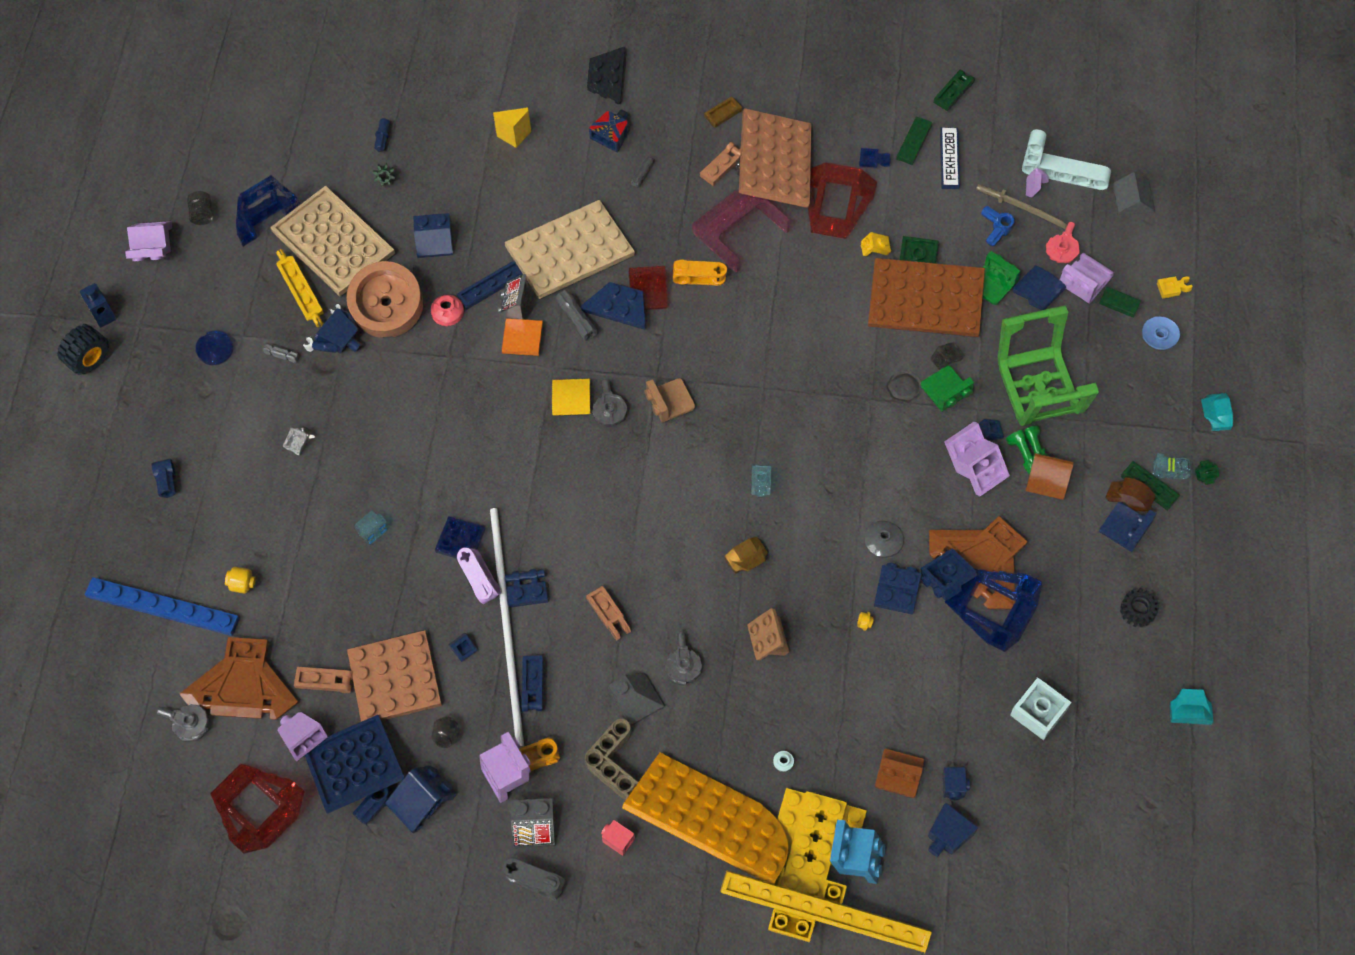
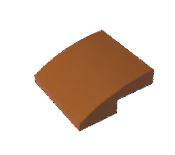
[1026,453,1074,500]

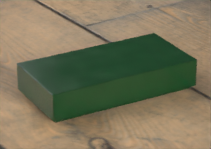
[1099,287,1141,318]

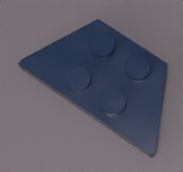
[580,282,646,330]

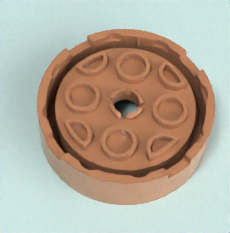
[347,261,423,338]

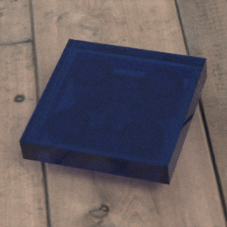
[435,516,485,560]

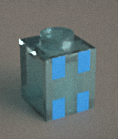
[354,510,388,545]

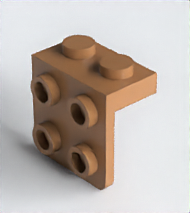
[644,378,695,423]

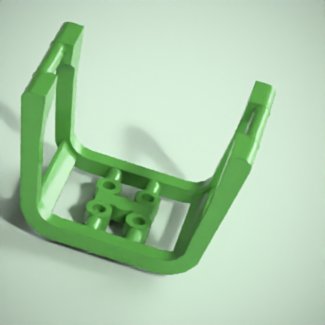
[998,305,1099,426]

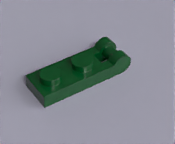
[933,69,975,111]

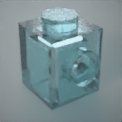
[751,466,771,497]

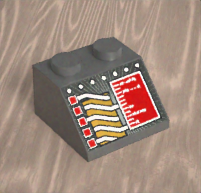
[498,274,529,323]
[511,798,555,848]

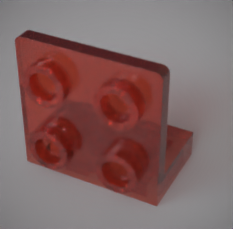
[629,266,668,310]

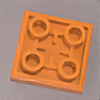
[502,318,543,356]

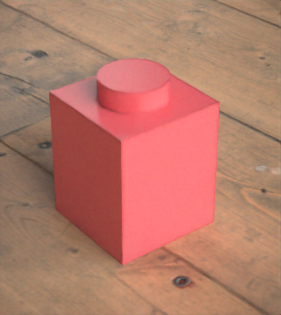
[601,820,635,856]

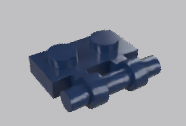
[505,569,548,608]

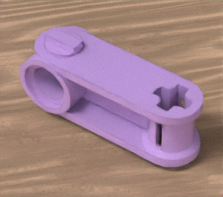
[457,548,501,604]

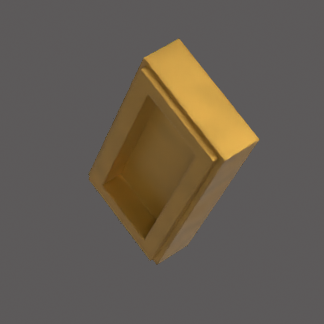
[704,96,742,128]

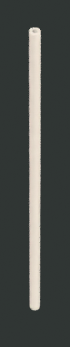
[490,508,524,748]

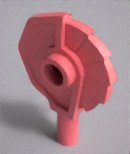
[1046,222,1079,263]

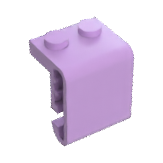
[1060,253,1114,304]

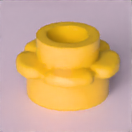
[857,612,873,631]

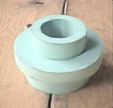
[773,751,794,772]

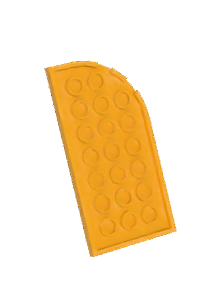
[622,752,788,884]

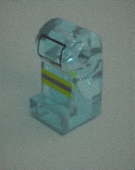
[1153,453,1191,479]

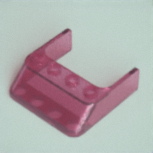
[692,189,790,272]

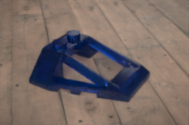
[236,175,301,247]
[945,569,1042,652]

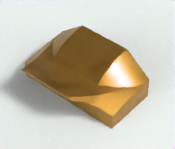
[725,537,768,574]

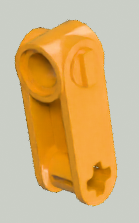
[673,260,727,286]
[519,737,560,771]

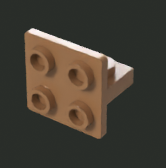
[747,608,789,660]

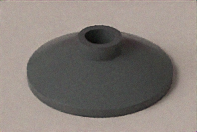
[864,521,903,558]

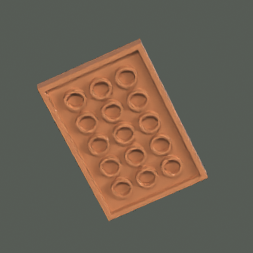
[739,108,811,208]

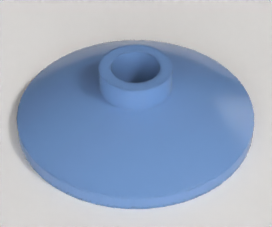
[1142,317,1180,350]

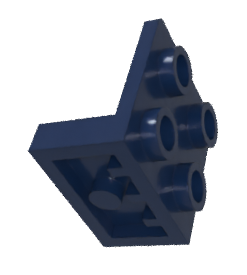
[1099,502,1156,552]

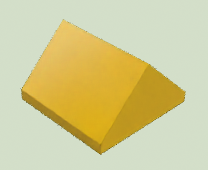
[493,108,531,148]

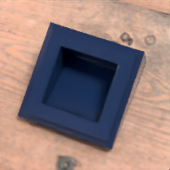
[979,419,1004,441]
[448,633,478,662]

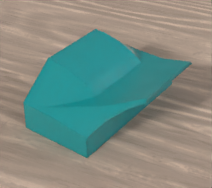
[1201,393,1233,431]
[1169,689,1213,725]

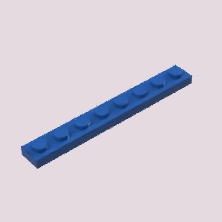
[84,577,240,636]

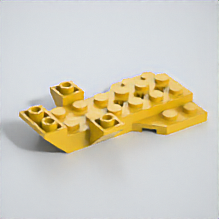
[768,788,867,942]

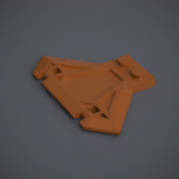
[929,516,1028,609]
[179,637,298,720]

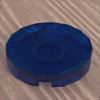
[196,330,233,365]

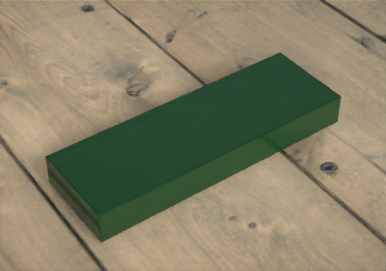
[896,117,932,165]
[1120,461,1180,511]

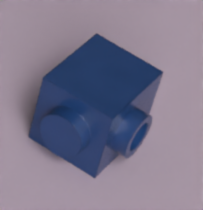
[942,767,970,800]

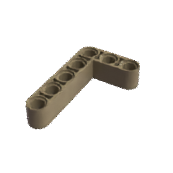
[585,719,638,800]

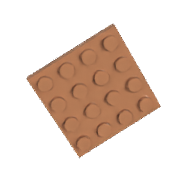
[347,630,442,722]

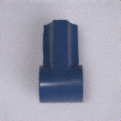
[151,459,176,498]
[352,787,391,826]

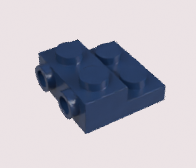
[921,548,977,601]
[874,563,921,615]

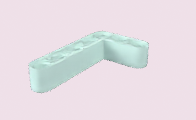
[1022,130,1111,190]

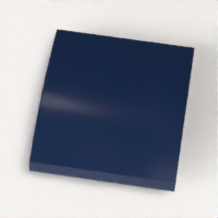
[1013,265,1066,310]

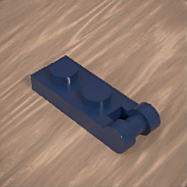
[522,656,543,712]

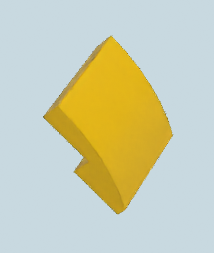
[552,379,590,415]

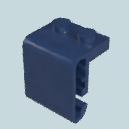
[385,766,457,833]

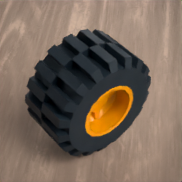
[57,324,109,375]

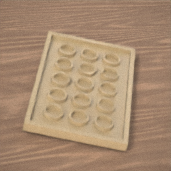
[270,186,395,296]
[505,200,635,299]

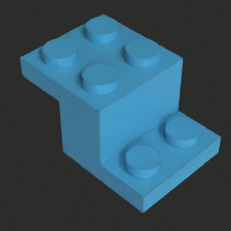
[830,820,885,884]

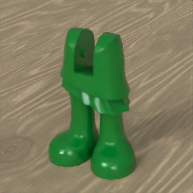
[1006,426,1048,475]

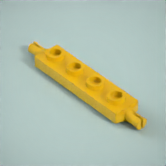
[276,249,324,327]

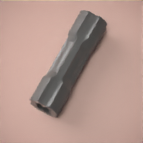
[556,290,597,341]

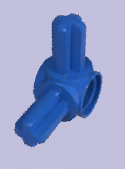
[981,206,1014,246]

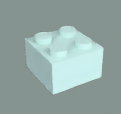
[1010,678,1071,740]

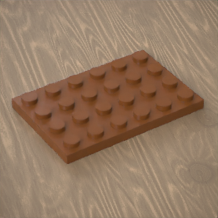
[868,258,985,337]

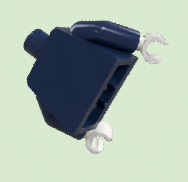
[303,304,361,353]

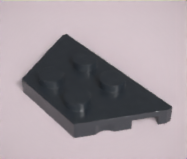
[587,47,625,104]

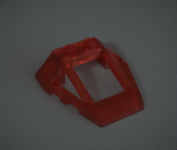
[808,162,877,239]
[210,763,305,854]

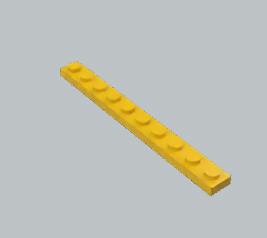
[720,870,932,953]

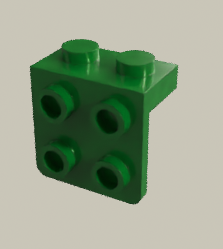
[982,251,1021,305]
[920,366,974,412]

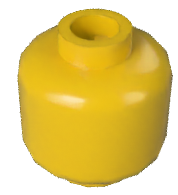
[225,566,256,594]

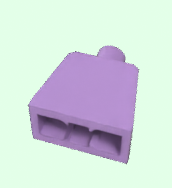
[277,712,327,761]

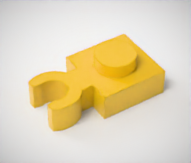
[1157,276,1193,299]

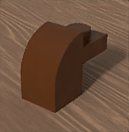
[1106,477,1155,512]

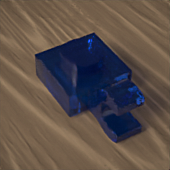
[859,148,890,168]

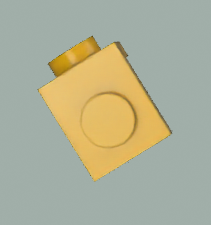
[861,232,891,257]

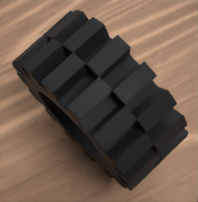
[1120,588,1159,627]

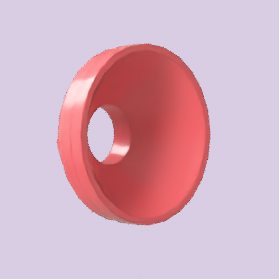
[431,295,464,326]

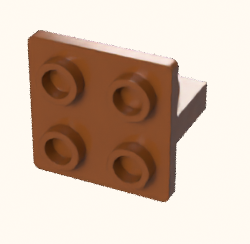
[875,749,924,798]

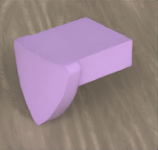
[1026,168,1049,197]

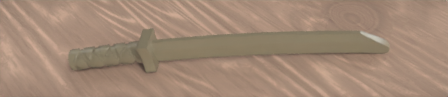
[976,184,1067,230]

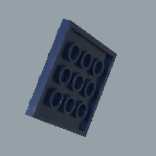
[305,715,405,814]

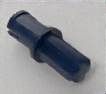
[374,118,391,152]

